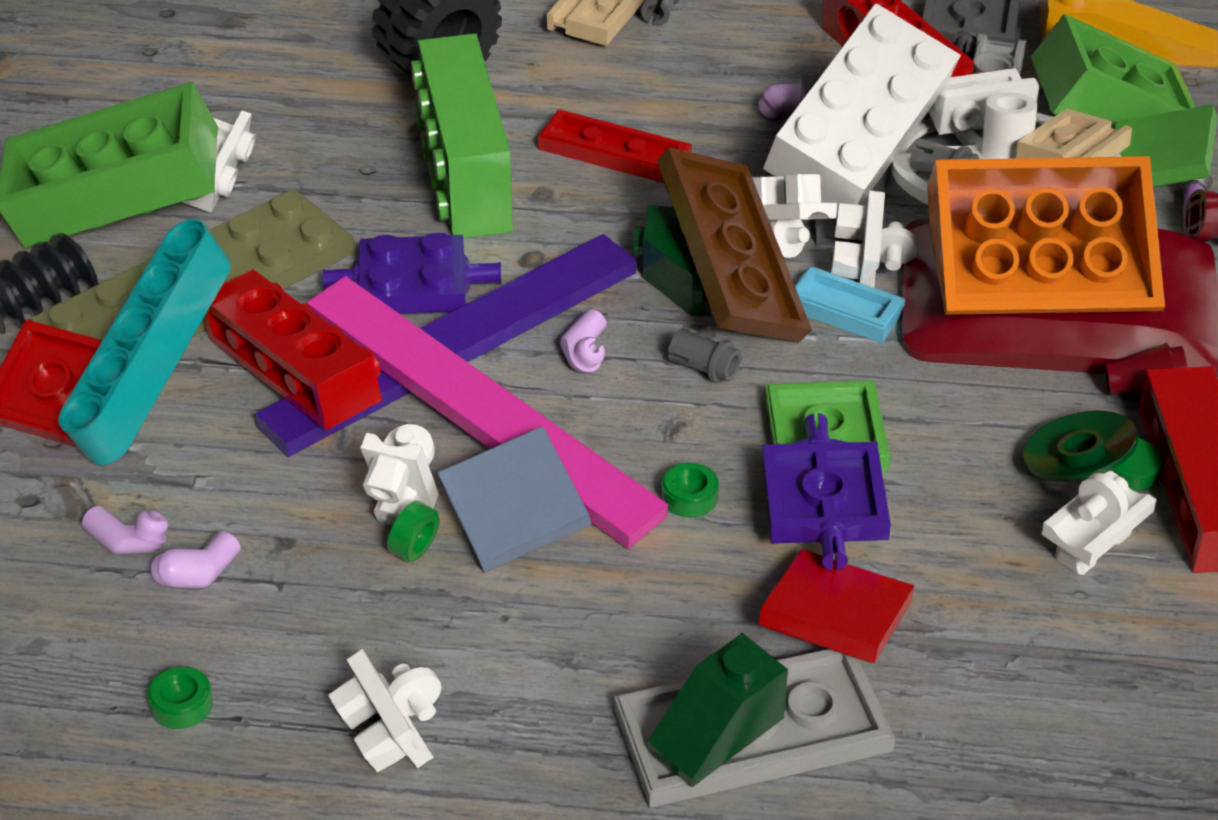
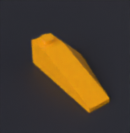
[1038,0,1218,67]

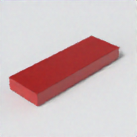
[538,109,692,184]

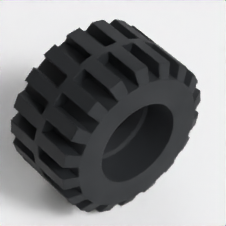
[372,0,502,79]

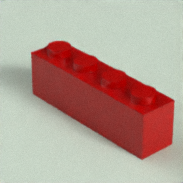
[1138,366,1218,573]

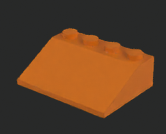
[927,156,1165,315]

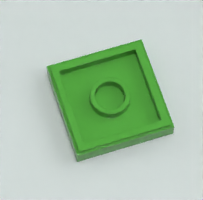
[1115,104,1218,187]
[764,380,891,472]

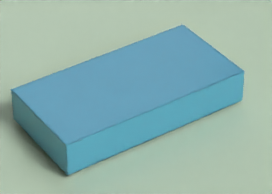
[795,266,906,344]

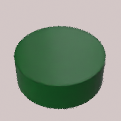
[1111,438,1163,491]
[661,462,719,518]
[387,500,440,562]
[147,666,213,729]

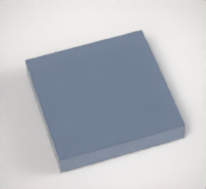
[438,426,592,573]

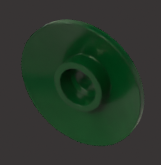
[1023,410,1139,482]

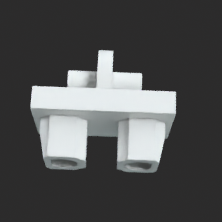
[752,174,837,258]
[831,191,918,288]
[360,424,439,525]
[1042,471,1157,575]
[328,649,442,773]

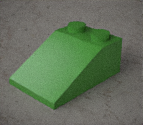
[1031,14,1196,129]

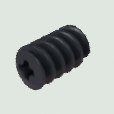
[0,233,99,334]

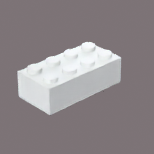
[763,4,961,212]

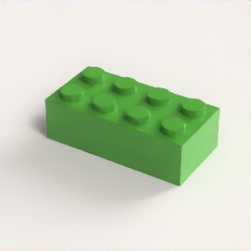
[411,34,513,238]
[0,81,218,248]

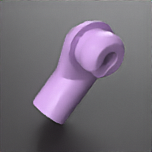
[759,74,812,119]
[560,309,607,373]
[82,506,168,554]
[151,531,241,589]

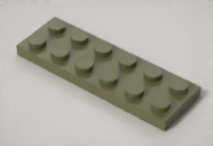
[30,188,355,340]

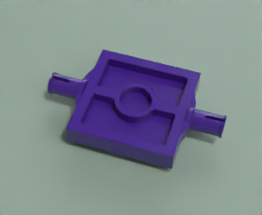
[322,233,502,314]
[762,413,891,570]

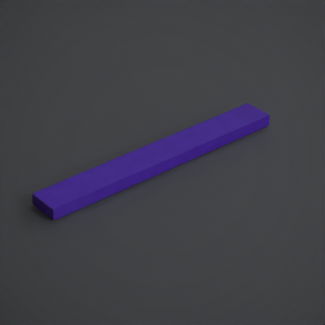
[255,234,636,457]

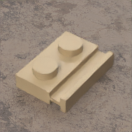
[547,0,645,46]
[1016,108,1132,158]

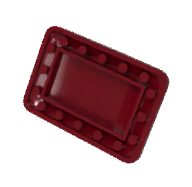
[901,218,1218,377]

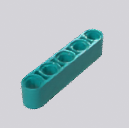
[59,219,231,466]

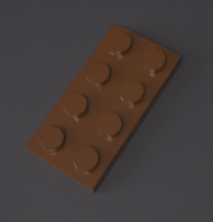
[657,147,812,343]

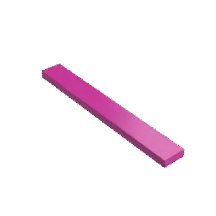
[306,276,668,549]

